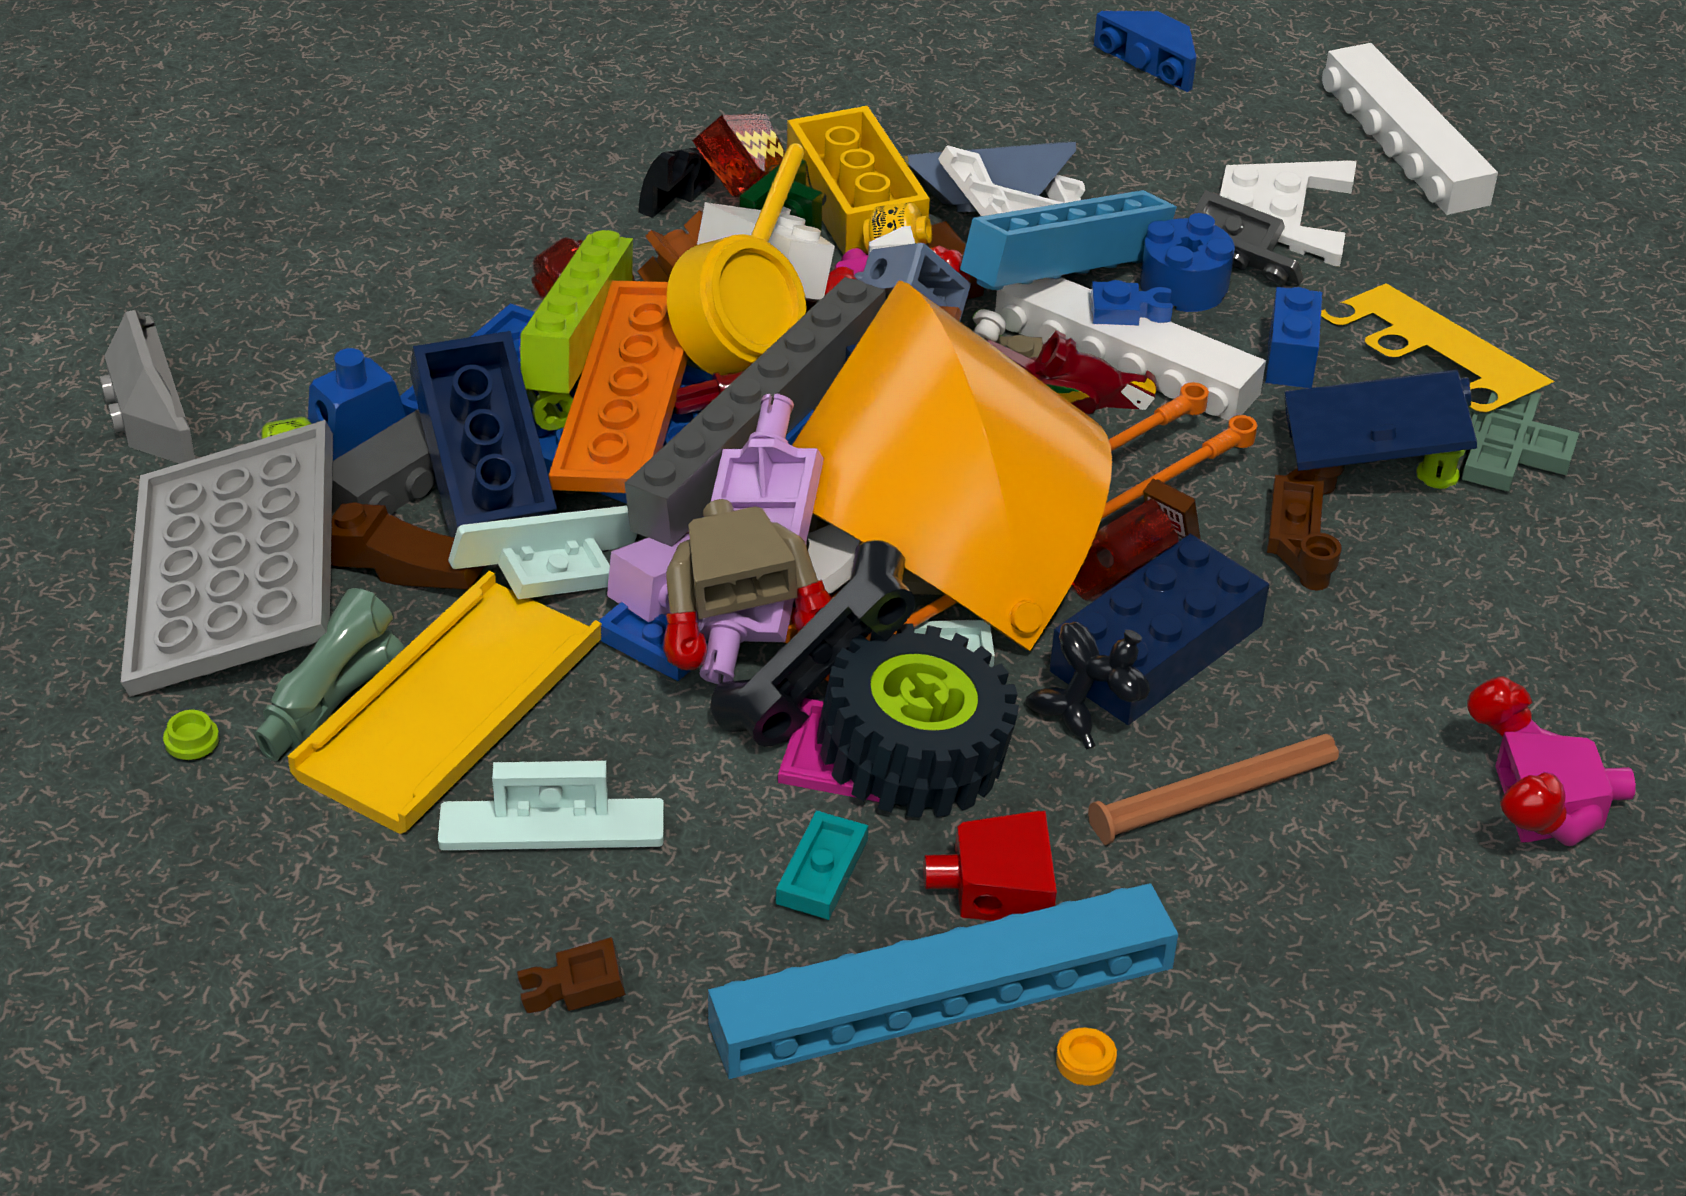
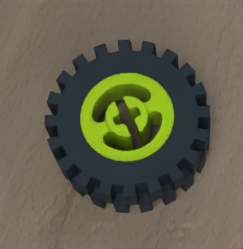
[817,624,1019,817]

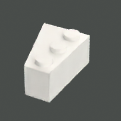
[697,202,835,300]

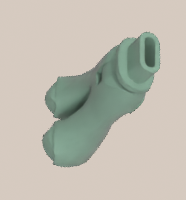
[254,588,405,761]

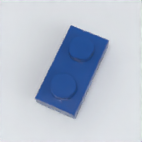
[599,602,708,681]

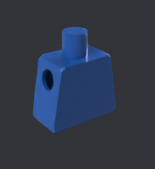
[308,348,406,461]

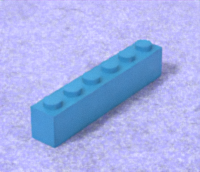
[960,190,1177,290]

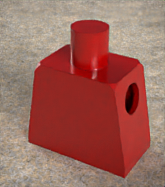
[923,811,1057,921]

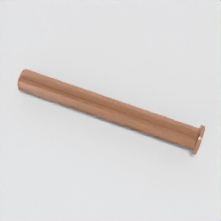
[1088,734,1339,845]

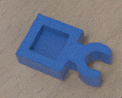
[1091,280,1173,326]

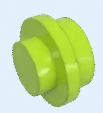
[163,710,219,760]

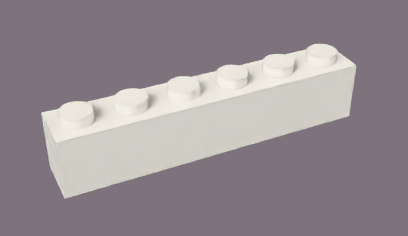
[1322,43,1498,215]
[995,277,1266,421]

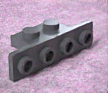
[1173,190,1304,285]

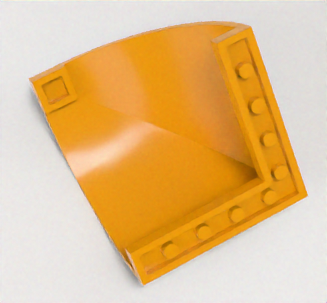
[792,280,1112,651]

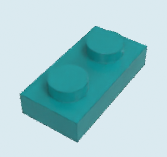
[776,810,869,920]

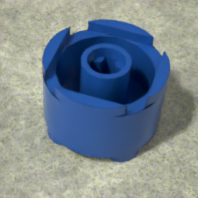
[1140,213,1235,312]

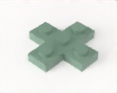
[1462,391,1579,492]

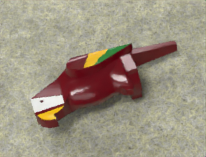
[987,330,1157,414]

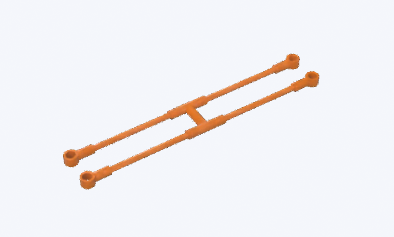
[783,382,1257,681]

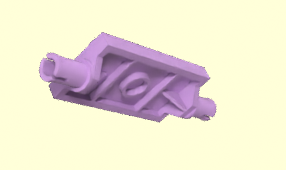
[696,394,824,684]

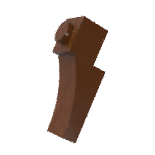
[331,502,485,589]

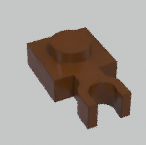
[517,937,626,1013]

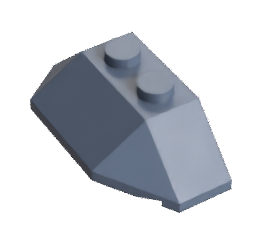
[901,142,1076,212]

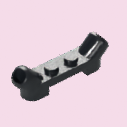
[710,540,915,747]

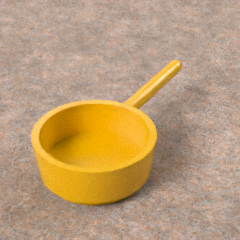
[667,143,806,375]

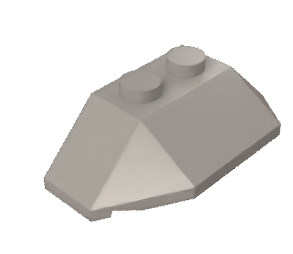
[99,310,195,464]

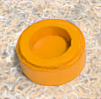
[1056,1027,1117,1086]

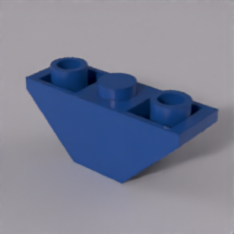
[1094,11,1196,92]

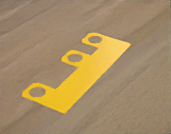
[1321,283,1555,412]

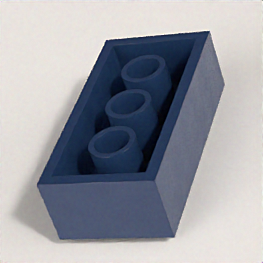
[410,331,557,537]
[1050,533,1269,725]

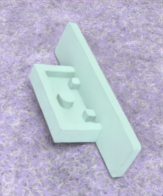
[448,506,637,599]
[438,761,664,850]

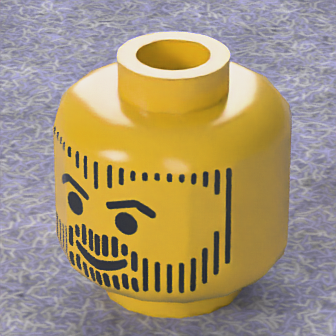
[863,203,932,252]

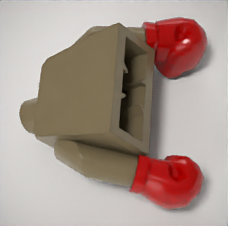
[663,499,832,670]

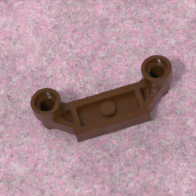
[1267,465,1345,591]

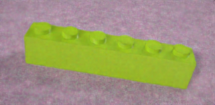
[520,230,633,394]

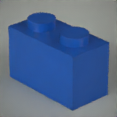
[1265,287,1322,388]

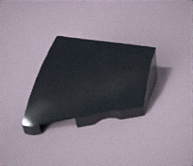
[638,146,716,218]

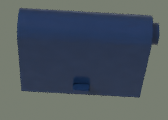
[1284,369,1477,471]

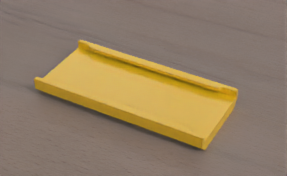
[287,571,602,834]

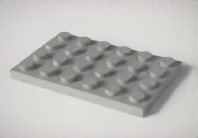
[121,420,333,697]

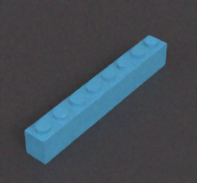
[708,883,1178,1079]

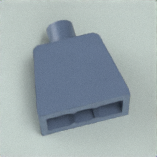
[855,243,971,321]

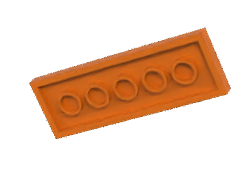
[548,281,689,493]

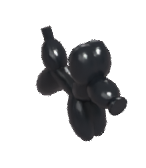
[1025,622,1150,750]

